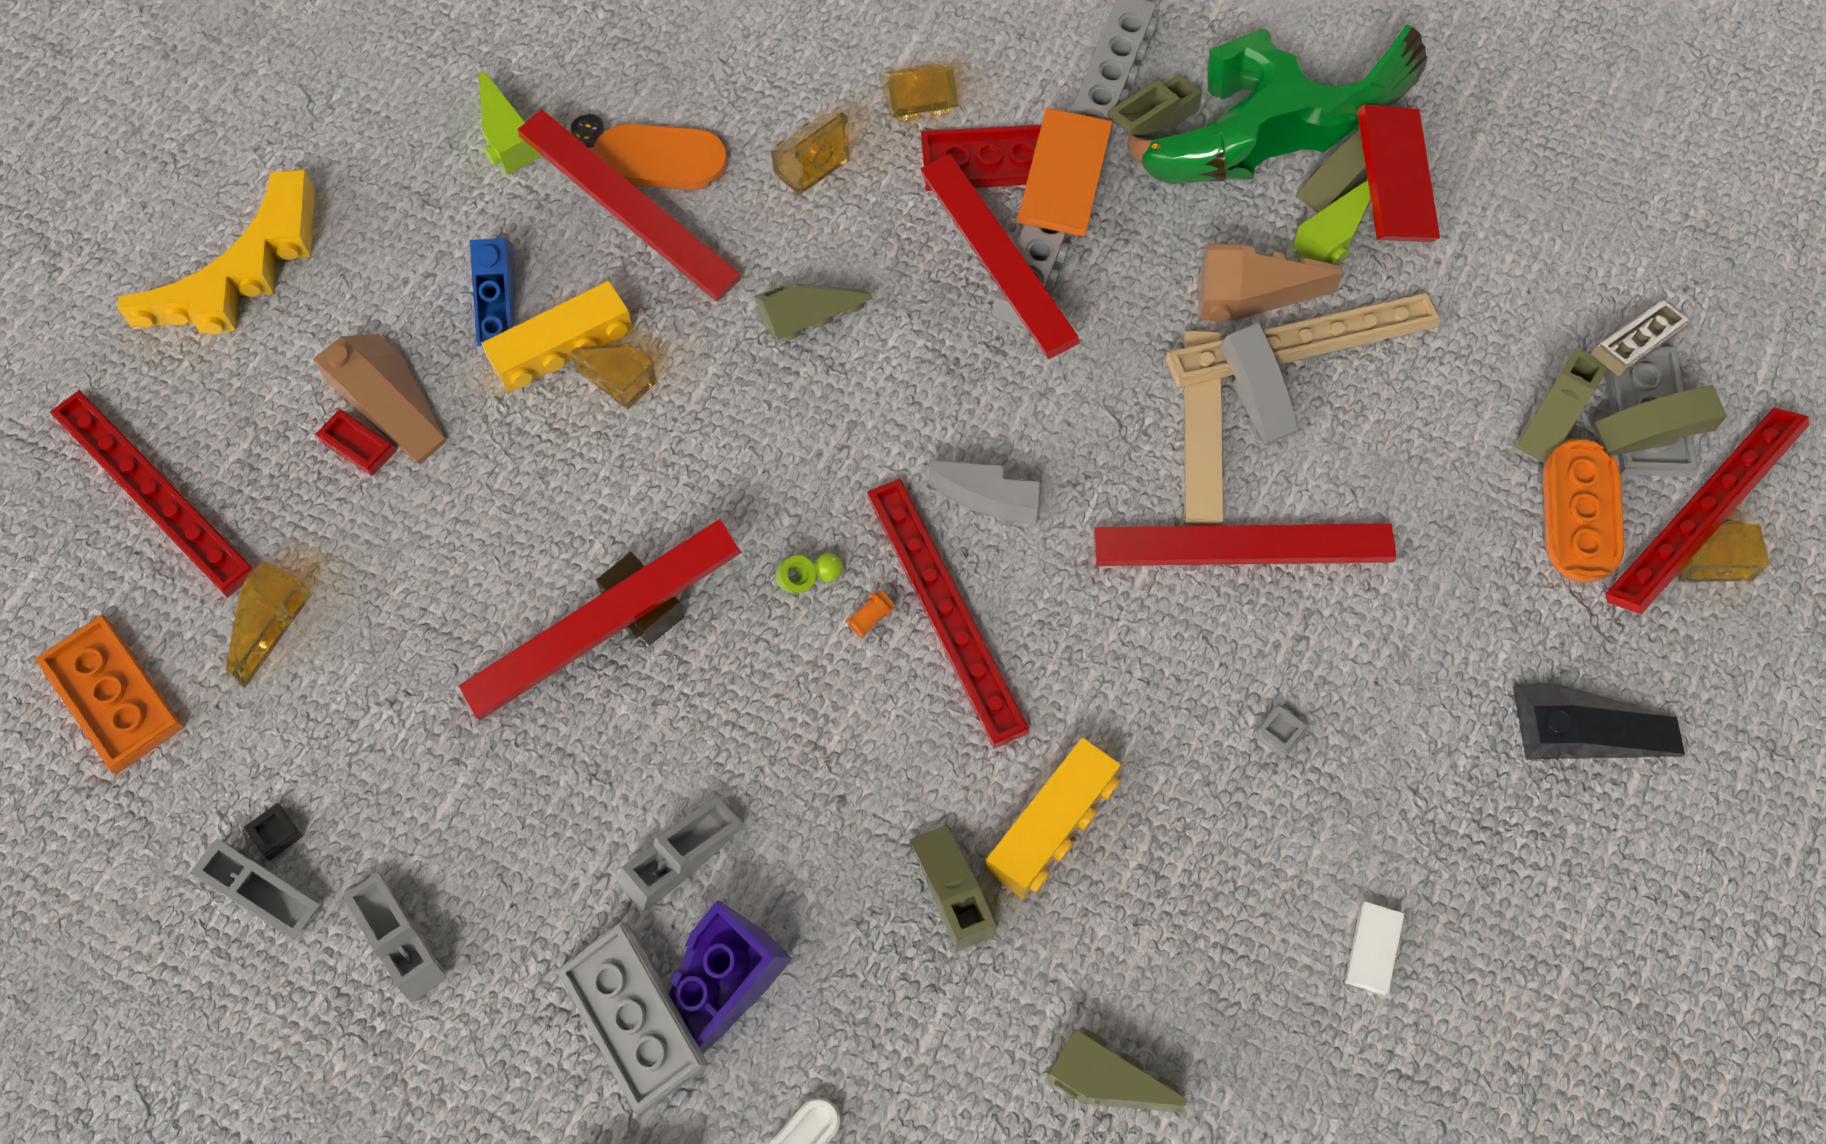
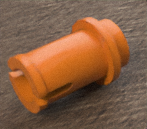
[846,590,895,638]

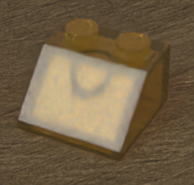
[879,62,958,122]
[771,112,850,196]

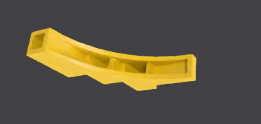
[117,170,315,334]

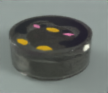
[571,114,605,148]

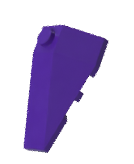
[669,900,793,1054]

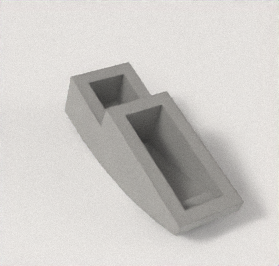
[1220,323,1298,445]
[929,460,1040,525]
[618,796,743,912]
[190,839,320,940]
[343,872,447,1003]

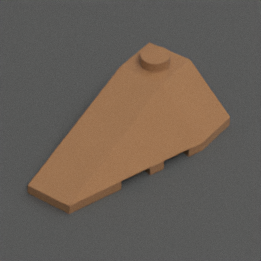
[1197,244,1343,322]
[313,334,446,465]

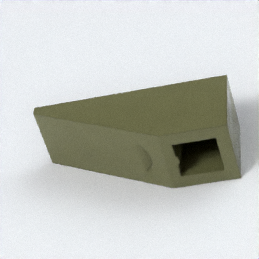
[754,282,873,341]
[1516,347,1608,463]
[909,825,996,952]
[1046,1029,1188,1112]

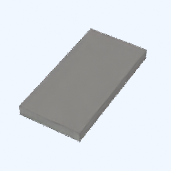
[1605,346,1699,477]
[556,922,709,1115]

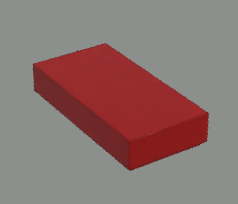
[315,409,396,477]

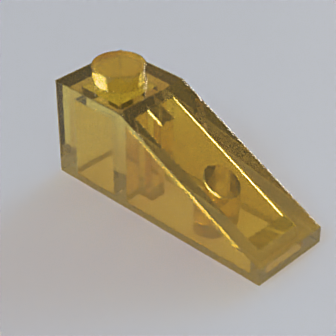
[225,560,312,688]

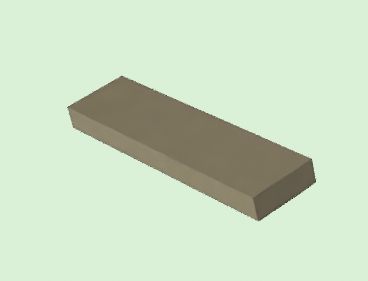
[1591,300,1690,377]

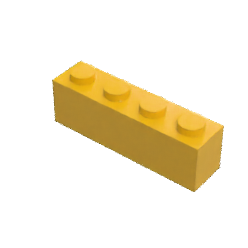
[482,280,633,393]
[985,737,1121,900]

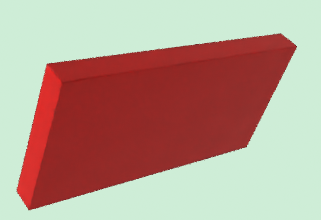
[1357,105,1440,242]
[921,125,1041,191]

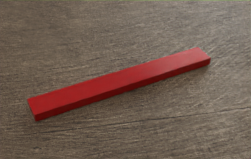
[517,109,740,302]
[920,153,1080,360]
[50,390,257,598]
[1605,407,1809,615]
[867,478,1029,749]
[459,519,742,720]
[1093,523,1397,566]

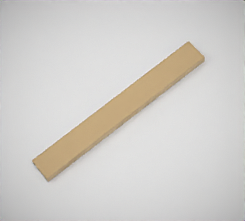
[1165,292,1441,388]

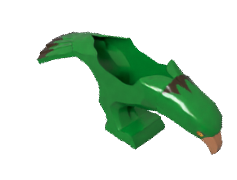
[1127,24,1428,184]

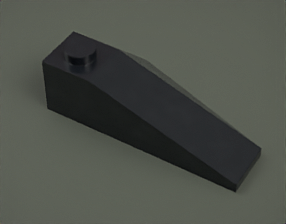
[1513,683,1685,760]

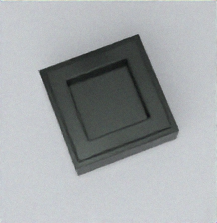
[244,803,303,861]

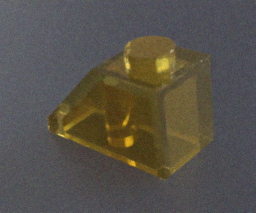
[571,343,657,410]
[1677,521,1770,582]

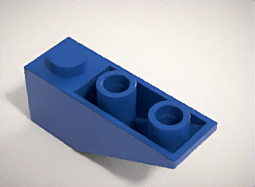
[470,238,515,346]

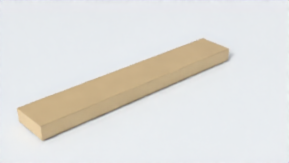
[1184,330,1223,526]

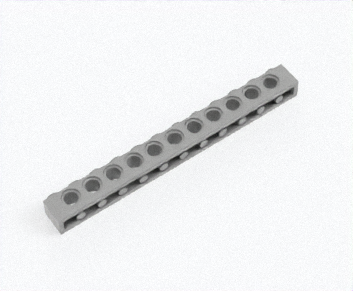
[992,0,1158,328]

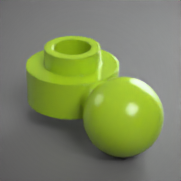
[776,553,843,594]

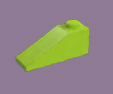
[478,71,541,175]
[1293,180,1371,265]

